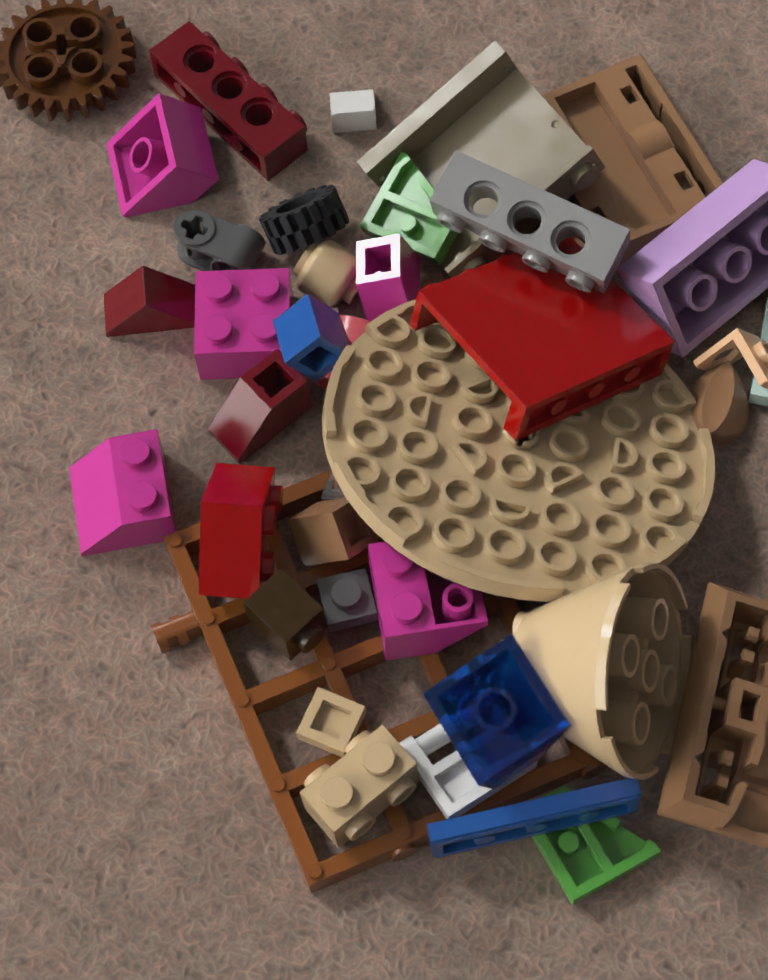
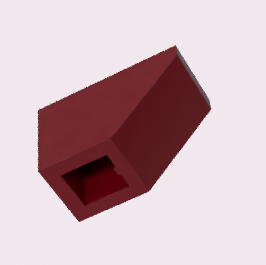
[208,349,312,464]

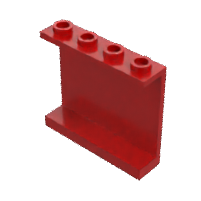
[410,237,675,441]

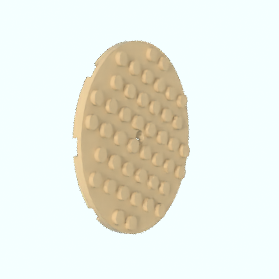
[322,299,715,602]

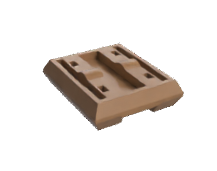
[542,55,724,274]
[657,582,768,849]

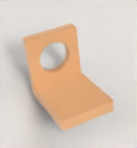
[693,328,768,389]

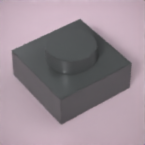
[316,568,378,632]

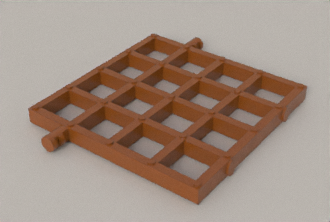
[151,436,607,894]

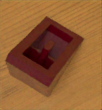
[104,266,195,337]

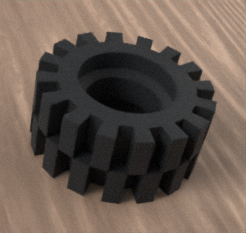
[259,184,350,255]

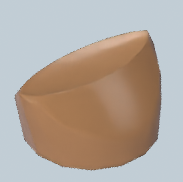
[689,361,749,446]

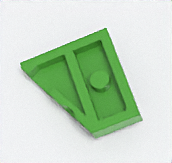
[532,785,661,906]

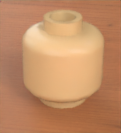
[293,239,358,308]

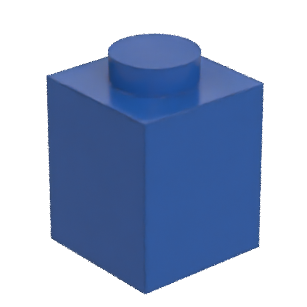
[273,294,349,382]

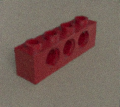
[149,21,308,181]

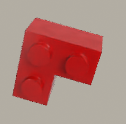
[198,463,283,599]

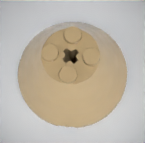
[502,563,692,780]

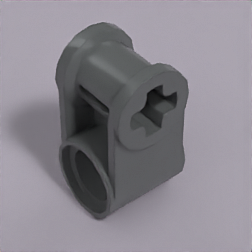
[174,209,266,271]

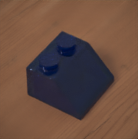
[423,634,571,789]

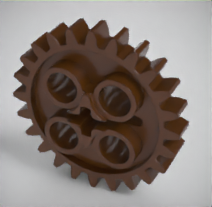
[0,0,137,122]

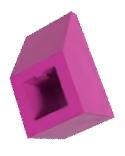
[356,234,420,321]

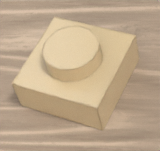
[296,687,366,757]

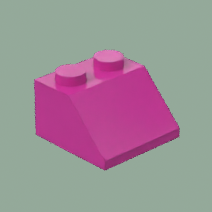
[106,93,219,217]
[69,429,177,556]

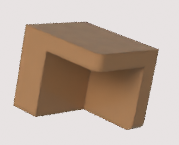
[288,497,378,566]

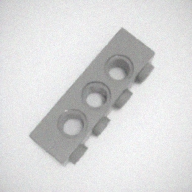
[429,150,630,293]

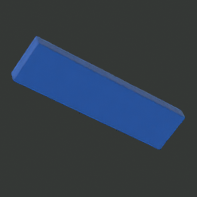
[427,778,642,859]

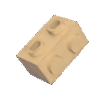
[300,724,419,849]

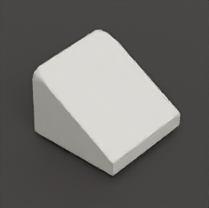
[330,89,377,133]

